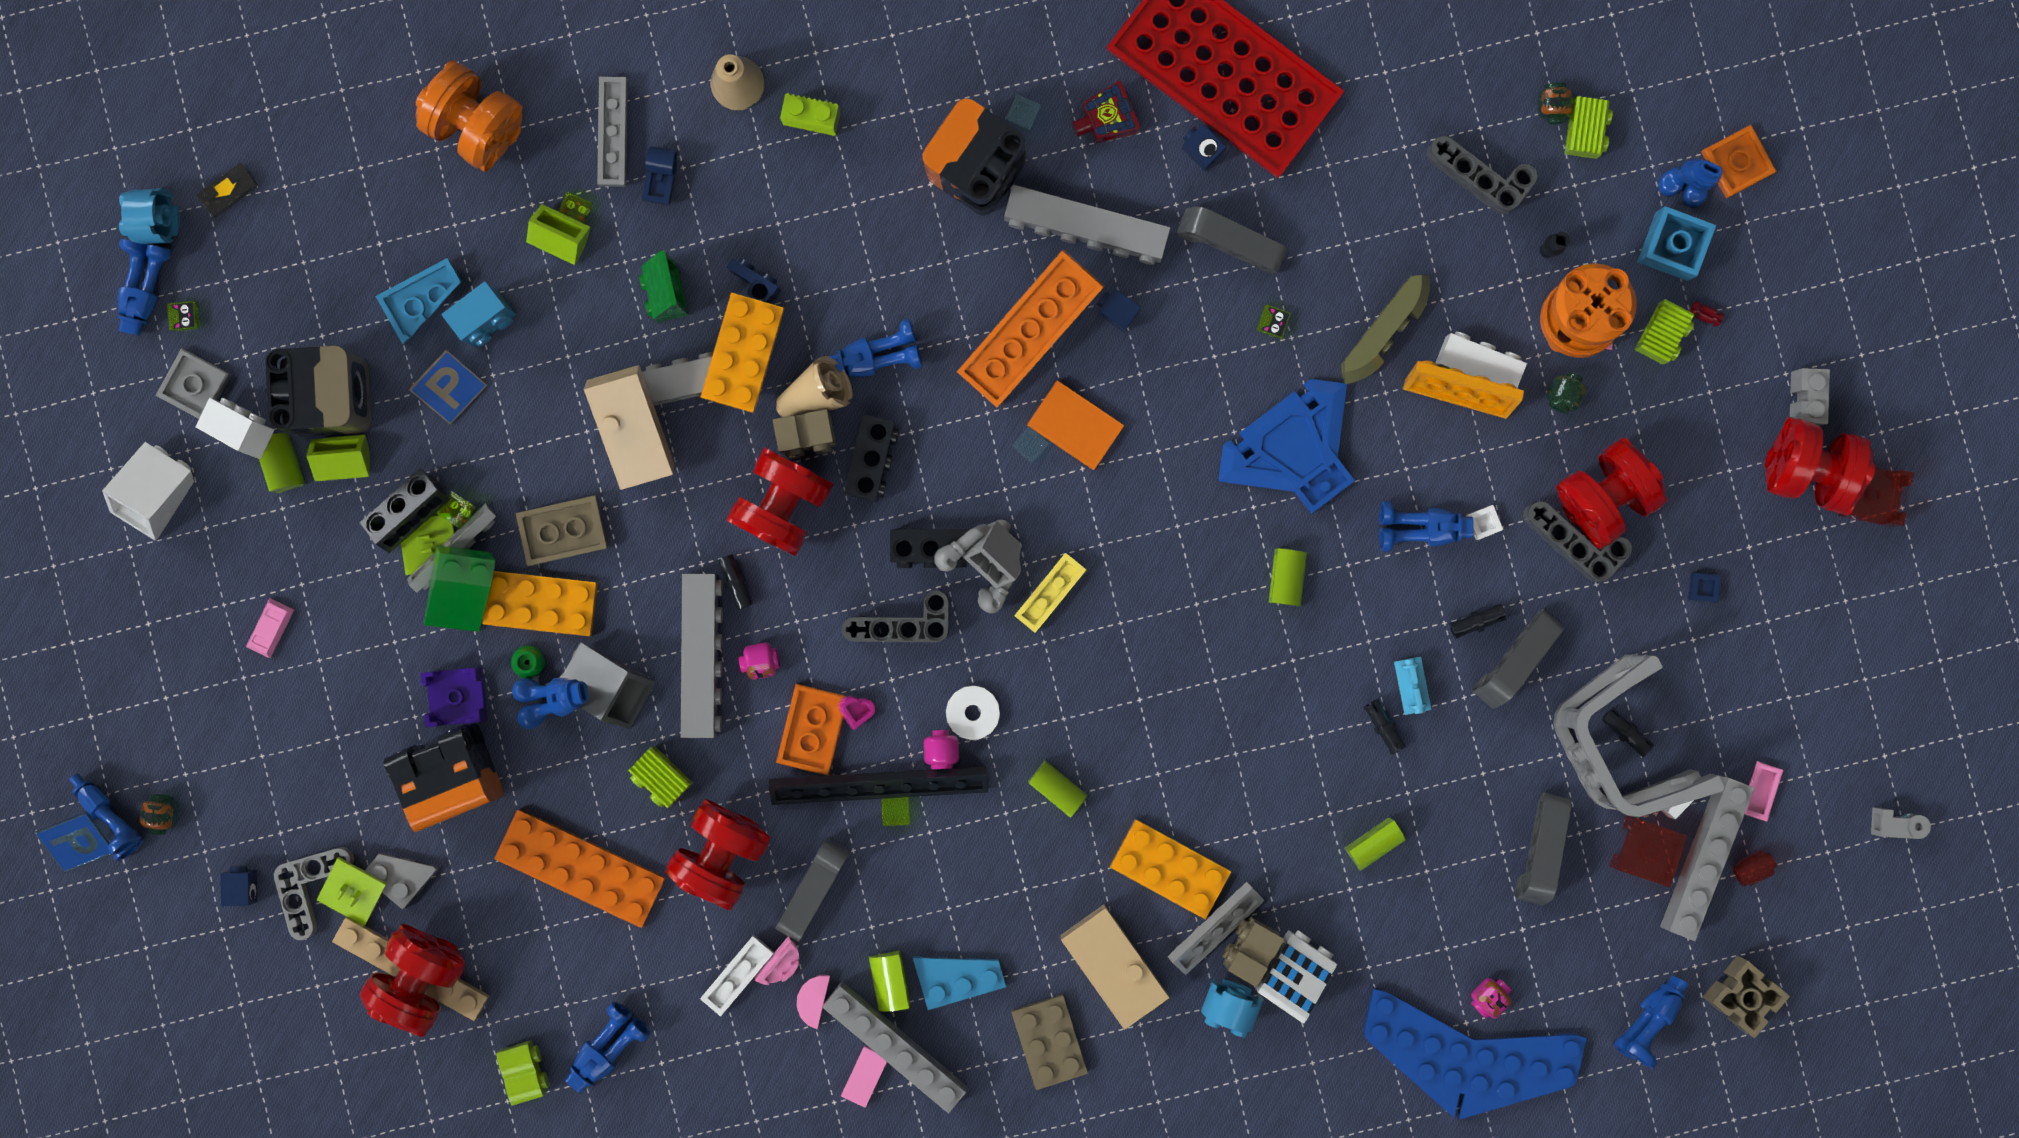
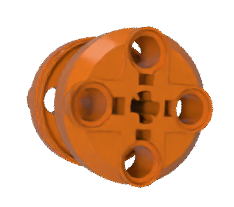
[416,60,523,172]
[1540,263,1637,358]

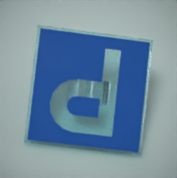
[35,811,110,872]

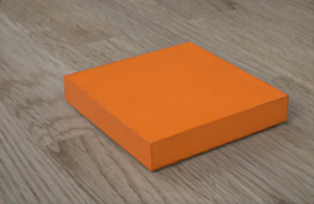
[1701,125,1777,199]

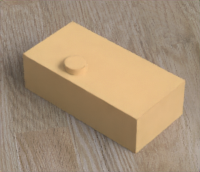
[584,365,675,490]
[1060,904,1169,1030]

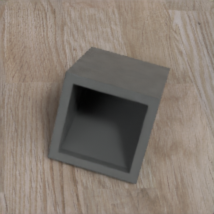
[559,643,656,729]

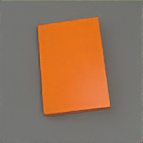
[1027,380,1124,471]
[776,684,845,776]

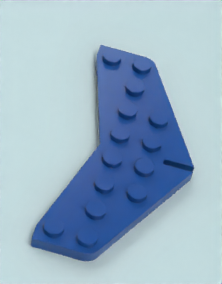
[1363,988,1587,1119]

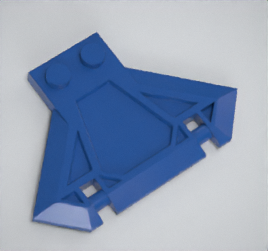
[1218,379,1355,514]

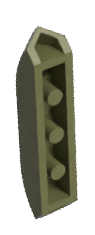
[1340,275,1430,384]

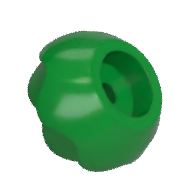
[511,645,545,679]

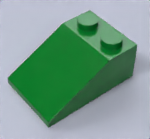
[639,250,689,323]
[423,545,495,632]

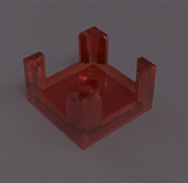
[1838,468,1914,527]
[1609,815,1687,888]

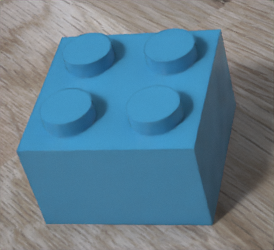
[1637,206,1716,281]
[441,281,517,347]

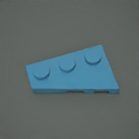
[375,258,462,344]
[913,956,1006,1010]

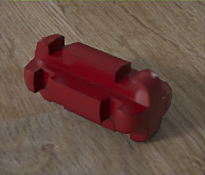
[1689,301,1724,327]

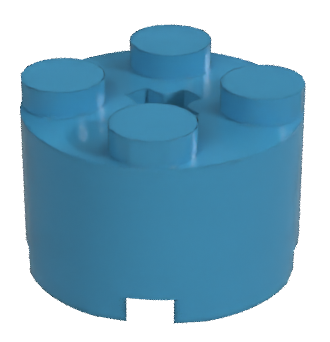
[119,188,180,244]
[1201,978,1264,1037]

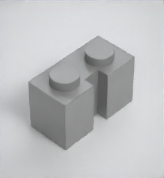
[1790,368,1830,426]

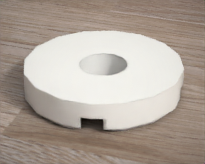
[946,685,1000,740]

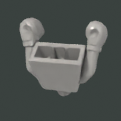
[934,520,1021,614]

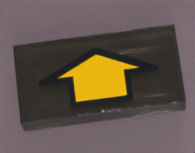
[196,163,259,218]

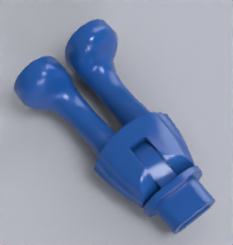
[1658,159,1722,208]
[117,239,172,336]
[829,318,923,377]
[1379,501,1473,552]
[512,678,589,729]
[69,773,144,861]
[1613,976,1689,1069]
[565,1002,651,1094]

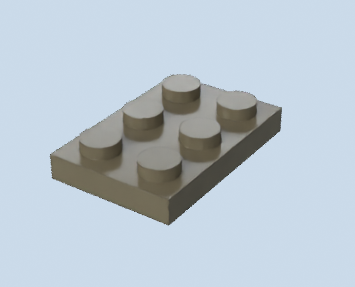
[516,495,609,566]
[1011,994,1088,1090]

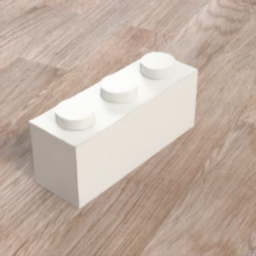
[1436,332,1527,388]
[196,398,274,459]

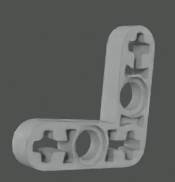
[274,847,354,940]

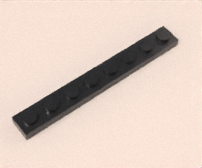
[769,766,988,805]

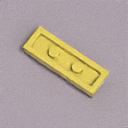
[1014,553,1086,633]

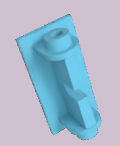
[1394,657,1431,715]

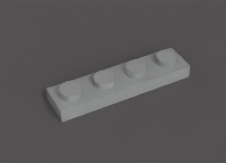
[597,77,628,187]
[407,503,496,592]
[1168,882,1264,975]

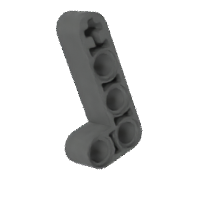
[1427,136,1537,215]
[1176,206,1288,274]
[1522,501,1632,582]
[842,591,949,642]
[1472,608,1565,709]
[1515,792,1572,906]
[775,837,851,943]

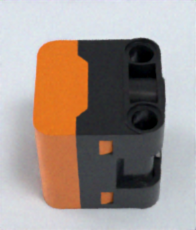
[923,99,1026,215]
[384,723,504,832]

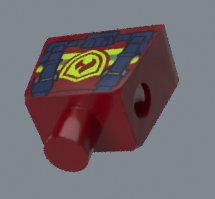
[1072,80,1140,143]

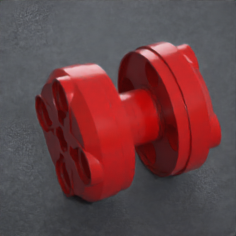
[1764,417,1875,516]
[1556,437,1668,550]
[726,447,834,557]
[665,799,771,911]
[360,924,465,1037]

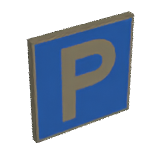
[409,350,487,424]

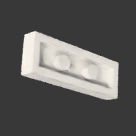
[700,935,774,1016]

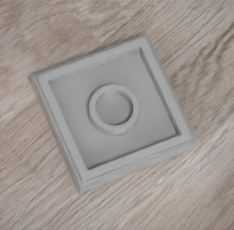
[155,348,232,419]

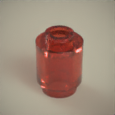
[1732,850,1777,887]

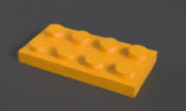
[701,293,785,413]
[1403,361,1524,419]
[482,571,598,636]
[1110,819,1231,920]

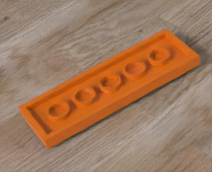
[957,249,1105,407]
[494,809,666,928]

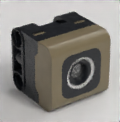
[265,346,371,437]

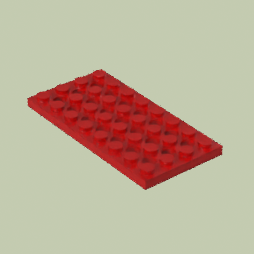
[1106,0,1344,179]

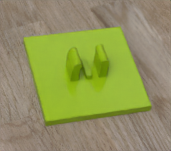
[401,514,455,575]
[317,857,387,926]

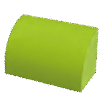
[526,204,590,265]
[259,433,306,493]
[306,435,370,482]
[1268,548,1307,606]
[1028,760,1087,818]
[1344,818,1406,871]
[868,950,910,1012]

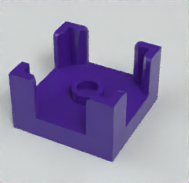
[420,667,487,727]

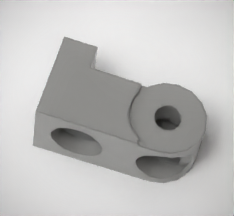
[1871,807,1931,839]

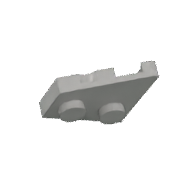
[365,853,439,910]

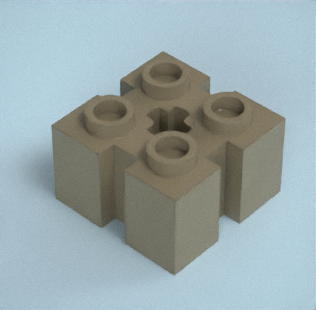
[773,409,837,459]
[1222,916,1284,987]
[1703,956,1790,1038]

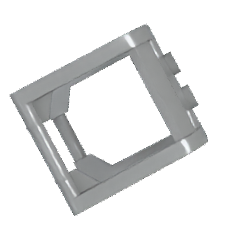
[1553,654,1724,817]

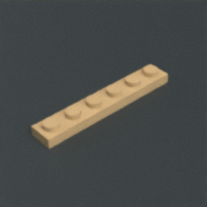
[332,917,490,1021]

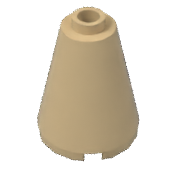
[710,55,764,110]
[776,356,853,417]

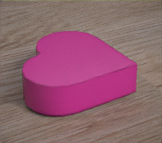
[839,696,875,730]

